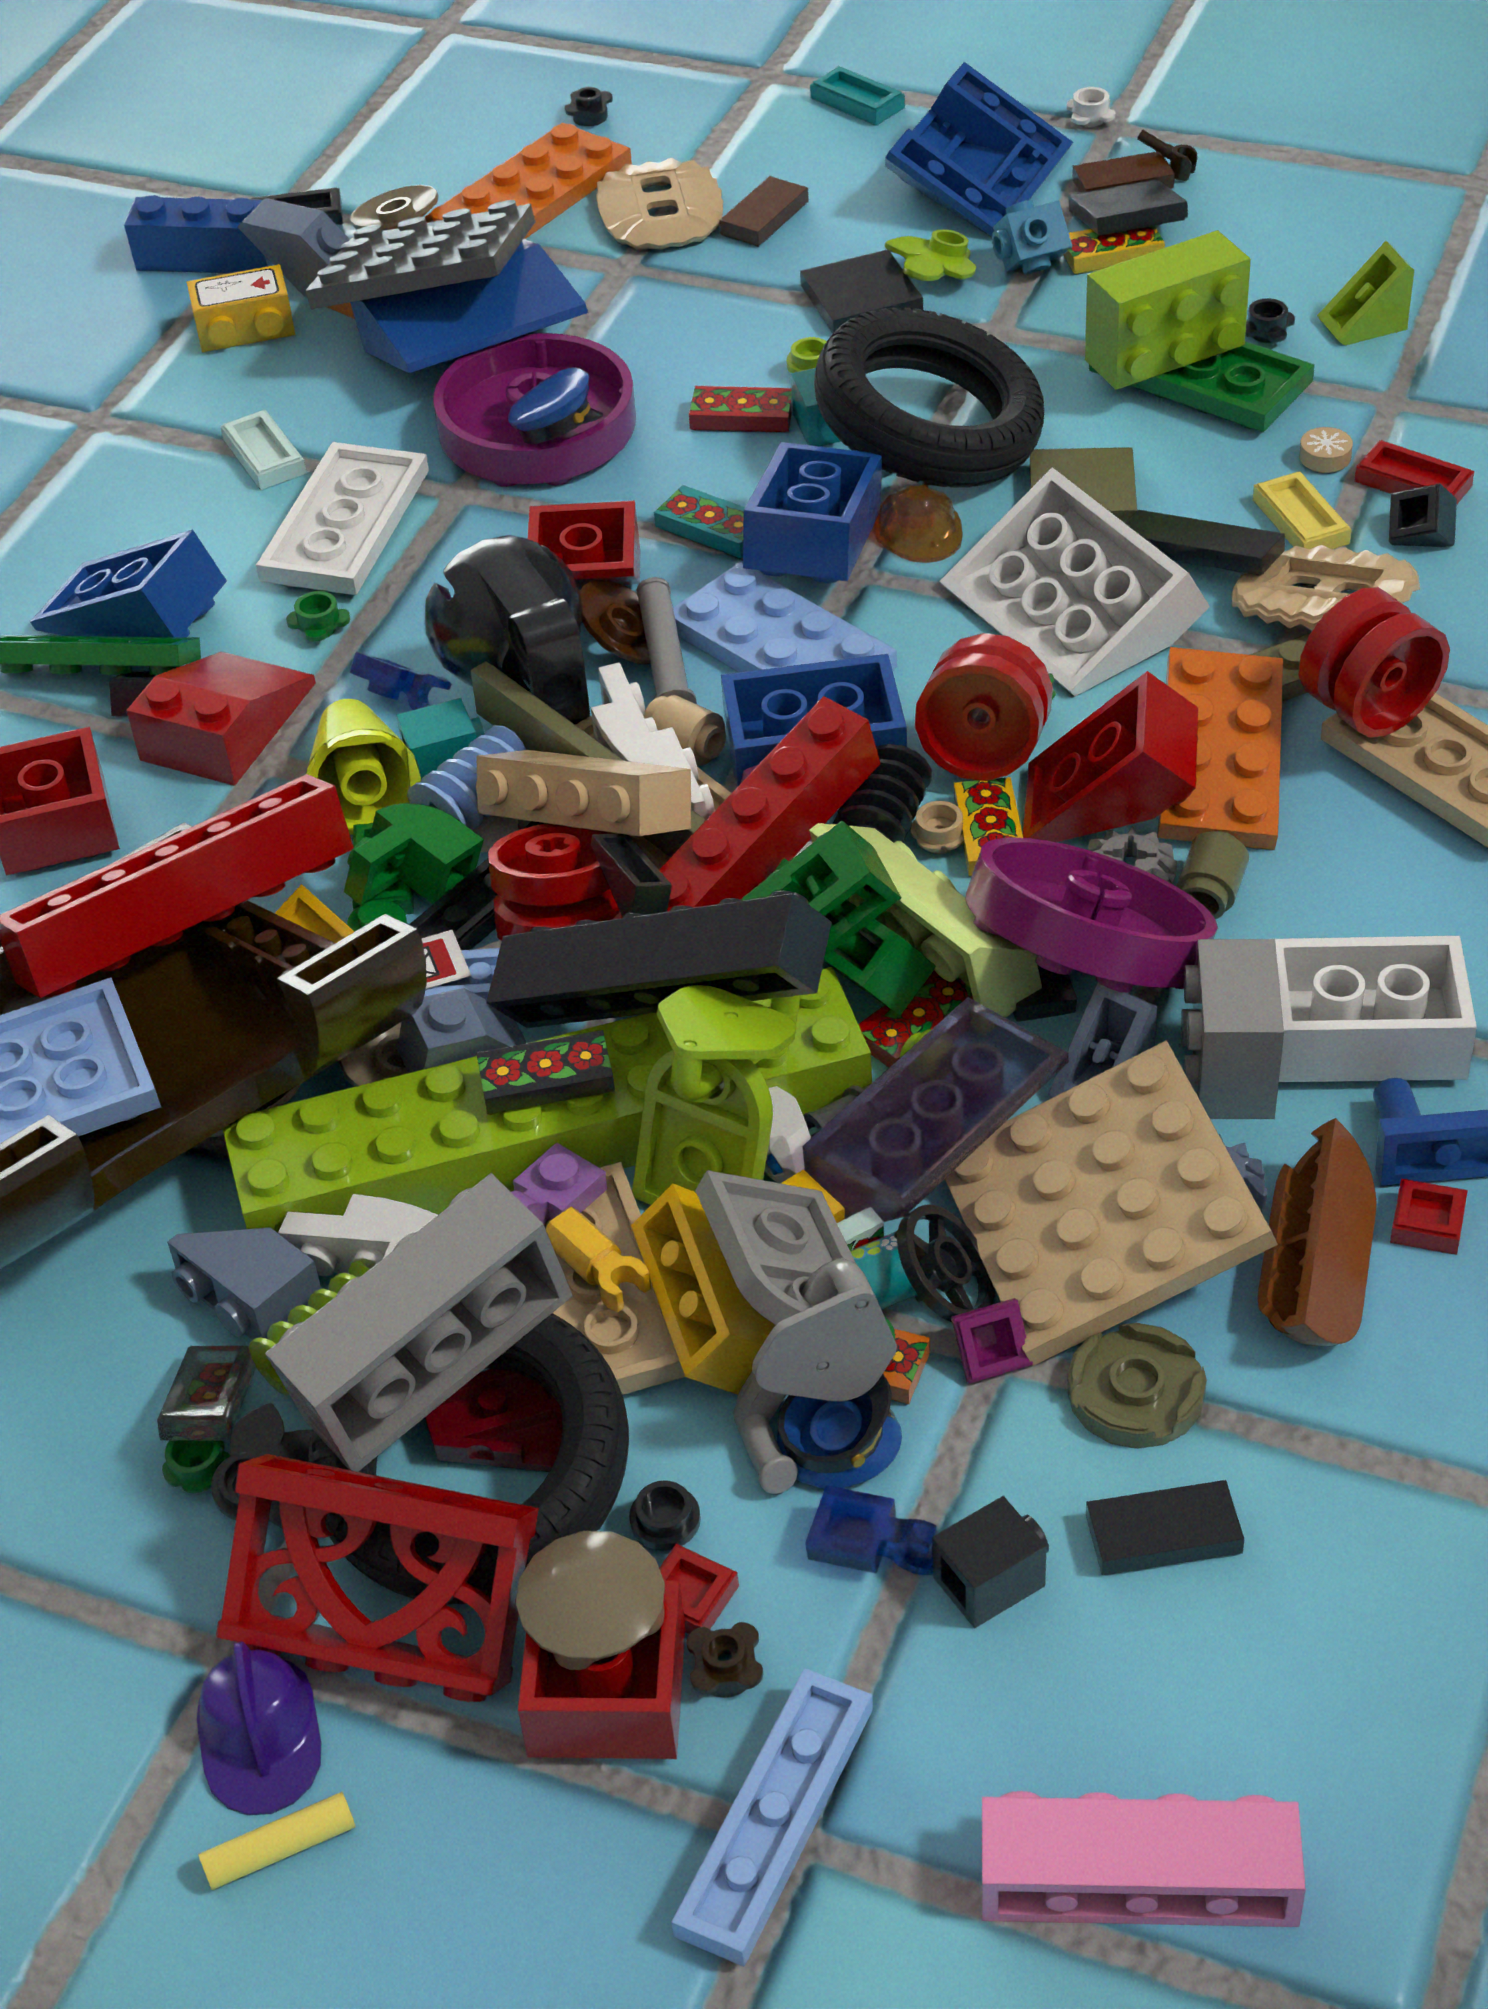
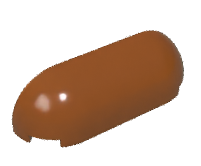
[1257,1118,1377,1347]

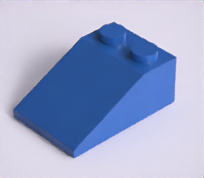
[30,530,227,637]

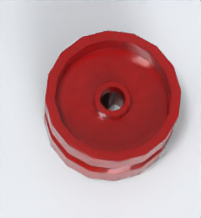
[1298,587,1450,738]
[915,633,1053,781]
[488,824,620,941]

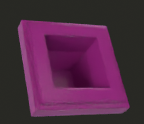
[951,1298,1033,1384]

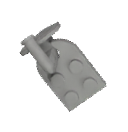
[695,1170,897,1494]

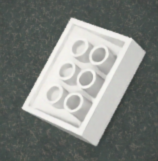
[939,467,1210,697]

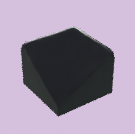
[1389,483,1457,547]

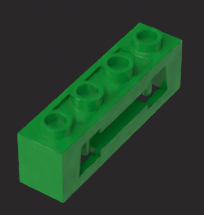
[741,821,902,956]

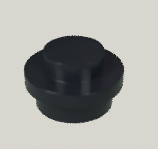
[629,1480,701,1550]

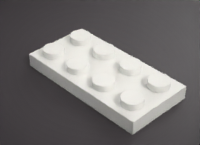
[256,442,429,595]

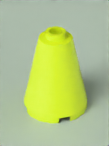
[306,699,421,835]

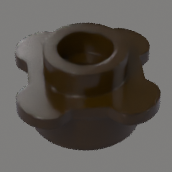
[686,1622,763,1697]

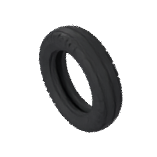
[815,308,1044,488]
[308,1313,629,1604]

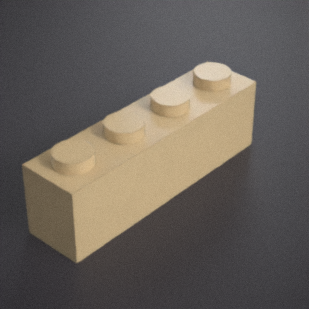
[476,750,691,836]

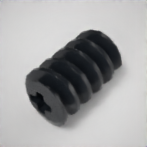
[832,744,932,843]

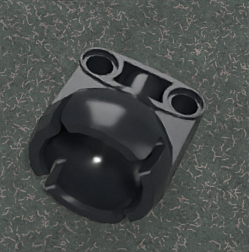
[424,535,590,725]

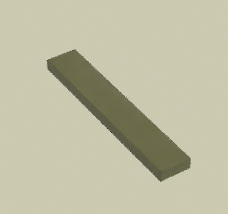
[471,662,706,857]

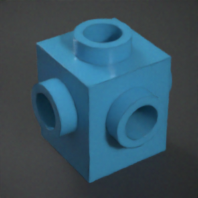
[992,200,1073,275]

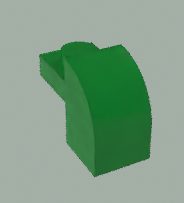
[344,803,484,905]

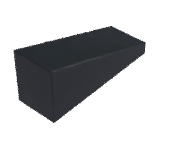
[591,834,672,916]

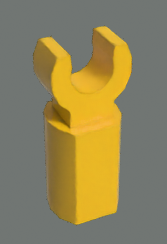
[546,1207,651,1312]

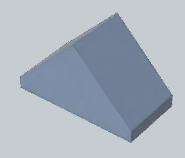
[1048,983,1157,1098]

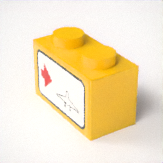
[186,264,296,352]

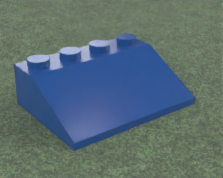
[350,239,588,373]

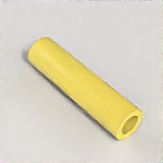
[198,1792,356,1890]

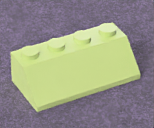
[809,823,1042,1032]

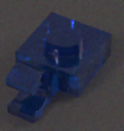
[349,652,452,710]
[805,1485,937,1575]

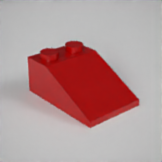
[126,651,316,786]
[1023,671,1198,842]

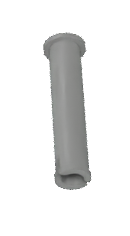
[636,577,697,704]

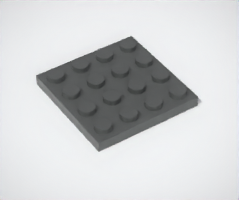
[305,200,535,309]

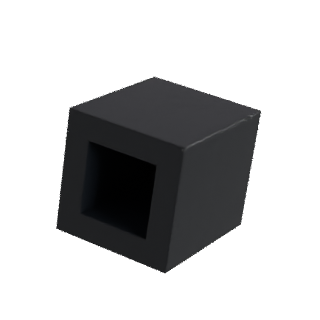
[932,1495,1049,1629]

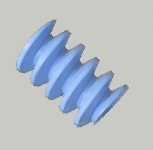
[407,725,526,830]

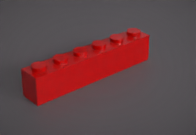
[612,696,881,920]
[0,774,354,998]

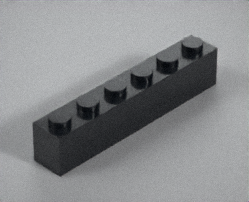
[486,891,832,1028]

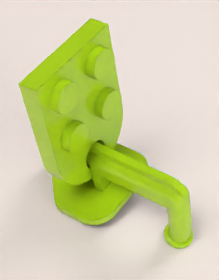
[632,985,801,1205]

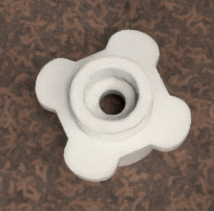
[1067,87,1115,127]

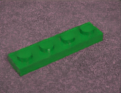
[0,635,201,675]

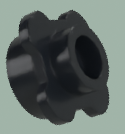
[565,87,613,126]
[1245,298,1295,343]

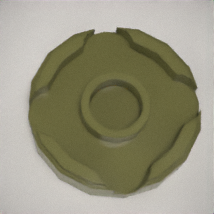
[1067,1323,1207,1449]

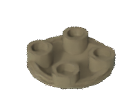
[515,1531,665,1670]

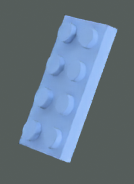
[673,562,897,672]

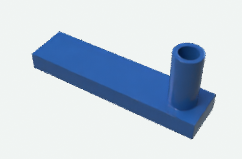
[1373,1078,1488,1186]

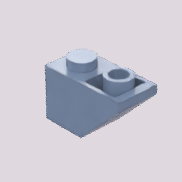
[167,1228,321,1340]

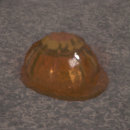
[873,484,963,563]

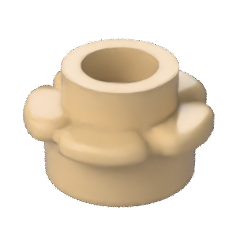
[910,801,964,854]

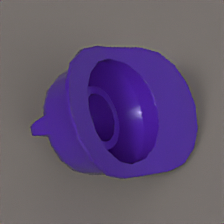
[196,1641,322,1815]

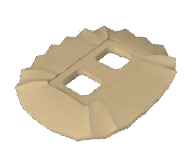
[596,158,723,251]
[1232,545,1420,630]

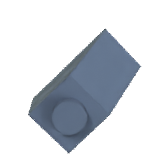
[237,198,350,297]
[397,988,527,1073]

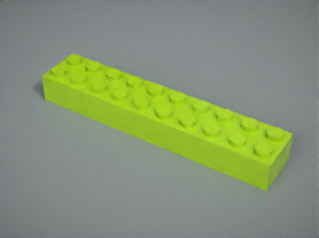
[223,967,872,1233]

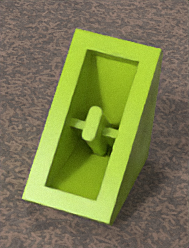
[1317,241,1414,346]

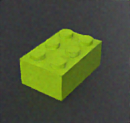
[1085,230,1251,390]

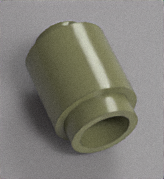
[1176,831,1249,919]

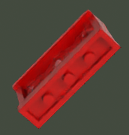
[216,1454,539,1702]

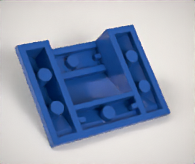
[885,62,1073,237]

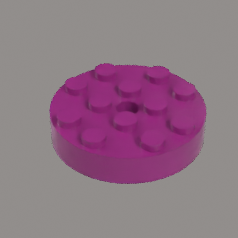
[433,333,636,487]
[965,837,1218,993]

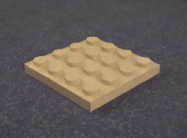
[935,1040,1278,1366]

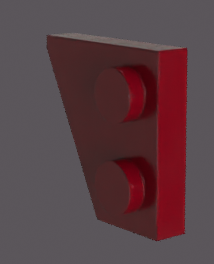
[425,1369,562,1472]

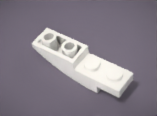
[591,662,715,820]
[278,1194,438,1276]

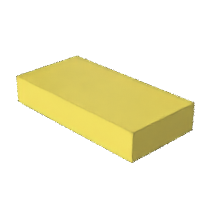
[1253,471,1351,549]

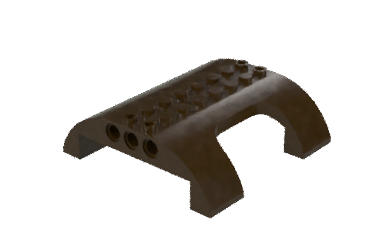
[0,822,427,1269]

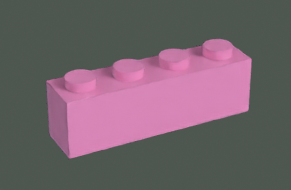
[982,1791,1306,1927]

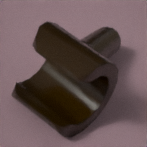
[1137,129,1198,181]

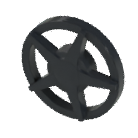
[894,1205,995,1322]

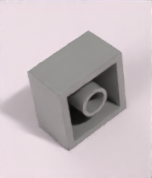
[1181,939,1284,1119]

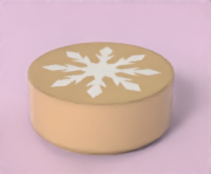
[1299,427,1353,473]

